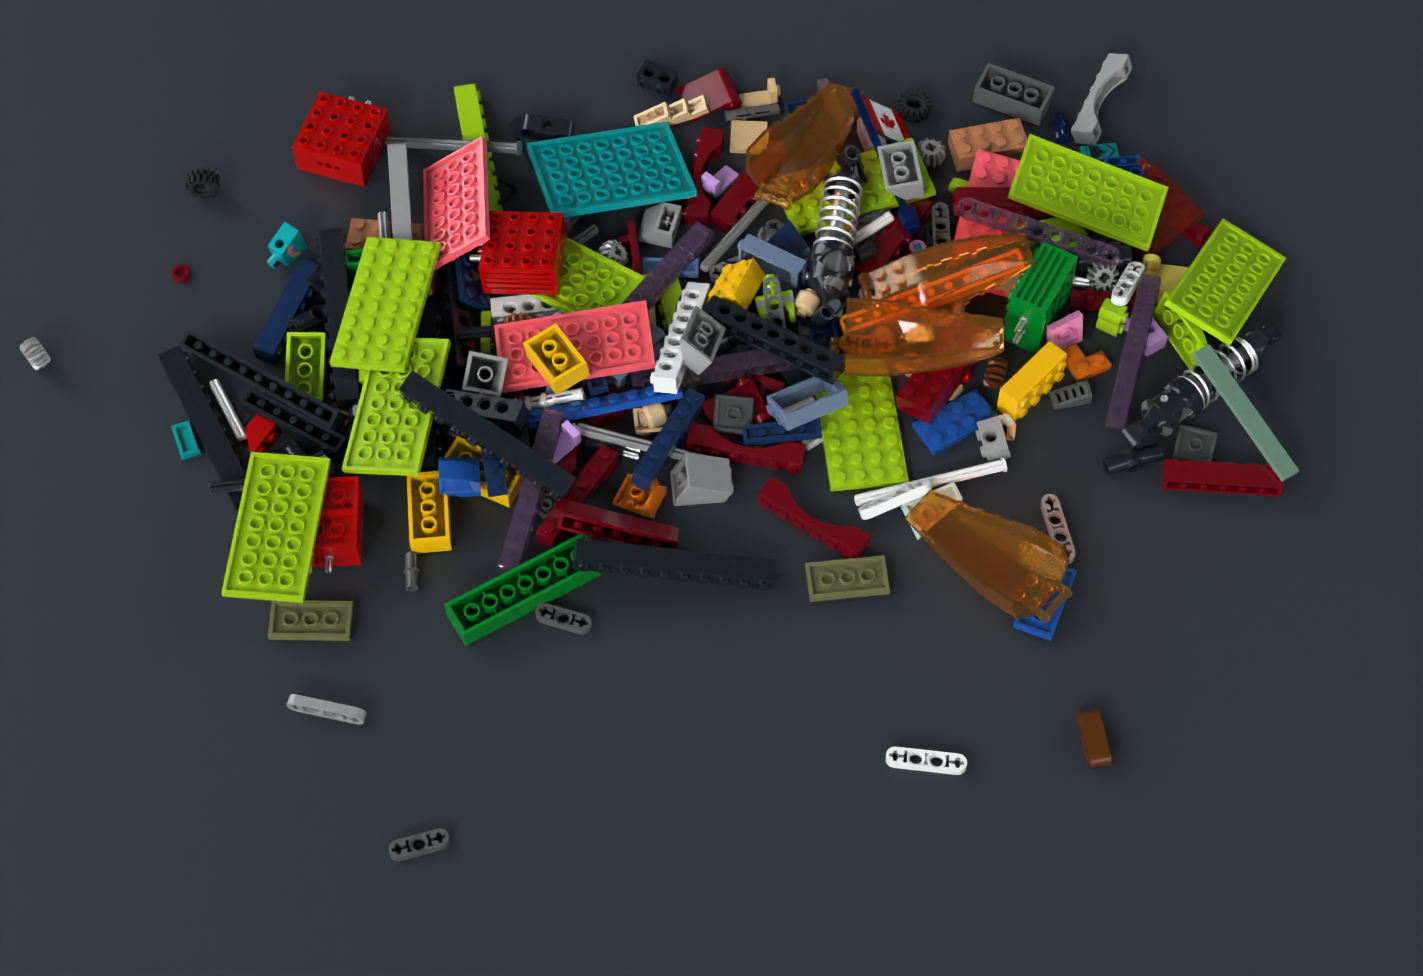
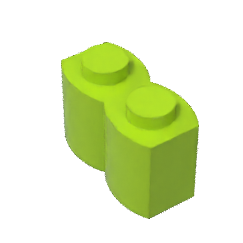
[1096,298,1129,338]

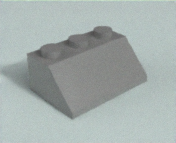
[877,140,924,200]
[680,305,726,375]

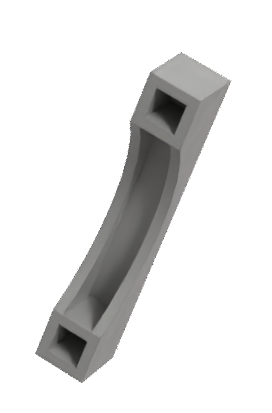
[1071,53,1132,145]

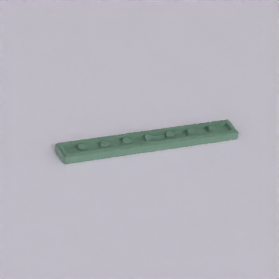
[1192,344,1299,482]

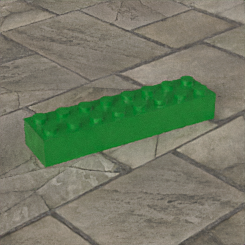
[444,534,603,646]

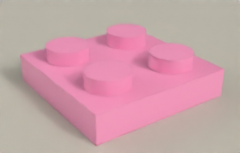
[1047,310,1083,349]

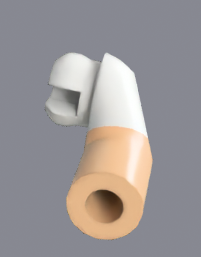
[999,413,1017,441]

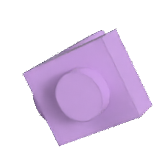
[701,165,739,199]
[540,420,581,464]

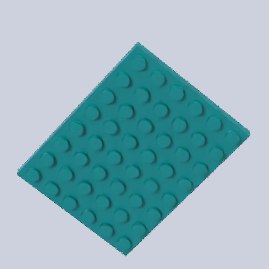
[527,122,697,218]

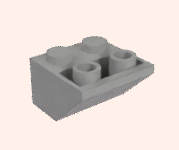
[637,202,681,248]

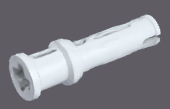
[525,387,585,411]

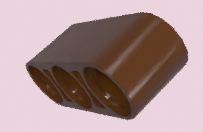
[1077,709,1111,768]

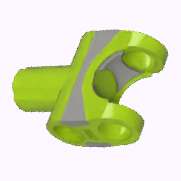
[755,274,796,323]

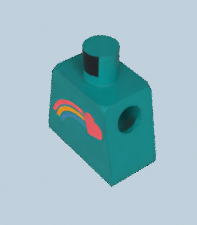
[266,222,308,269]

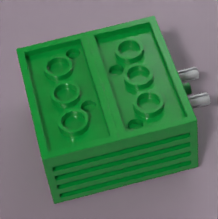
[1002,241,1078,354]

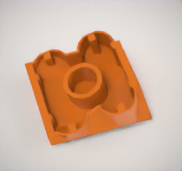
[612,473,667,518]

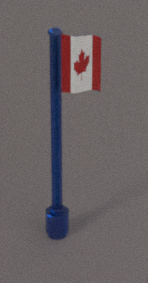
[850,89,921,234]

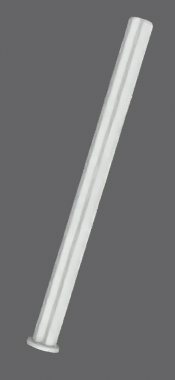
[854,457,1007,506]

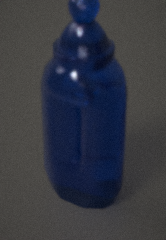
[1053,113,1069,144]

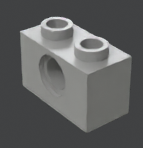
[975,416,1011,462]

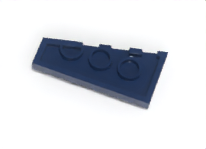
[767,220,811,272]

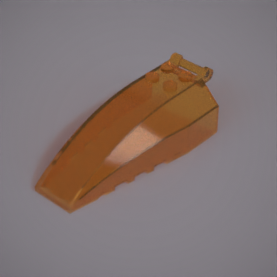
[746,82,863,211]
[858,233,1034,339]
[829,298,1004,377]
[905,490,1073,623]

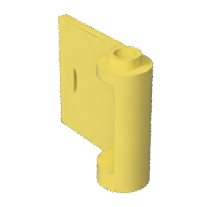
[1136,254,1189,303]

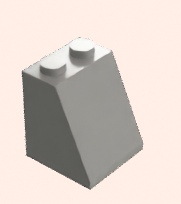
[461,351,508,397]
[670,452,734,506]

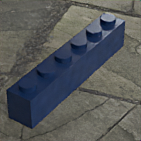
[252,259,318,364]
[630,387,706,492]

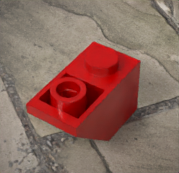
[245,414,278,453]

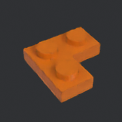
[1061,343,1112,383]

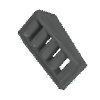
[1048,381,1092,410]

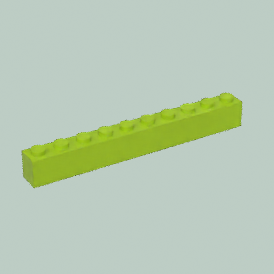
[454,83,503,211]

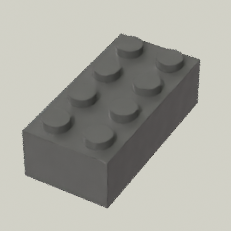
[973,63,1055,126]

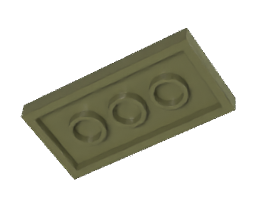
[805,555,890,602]
[268,600,353,641]

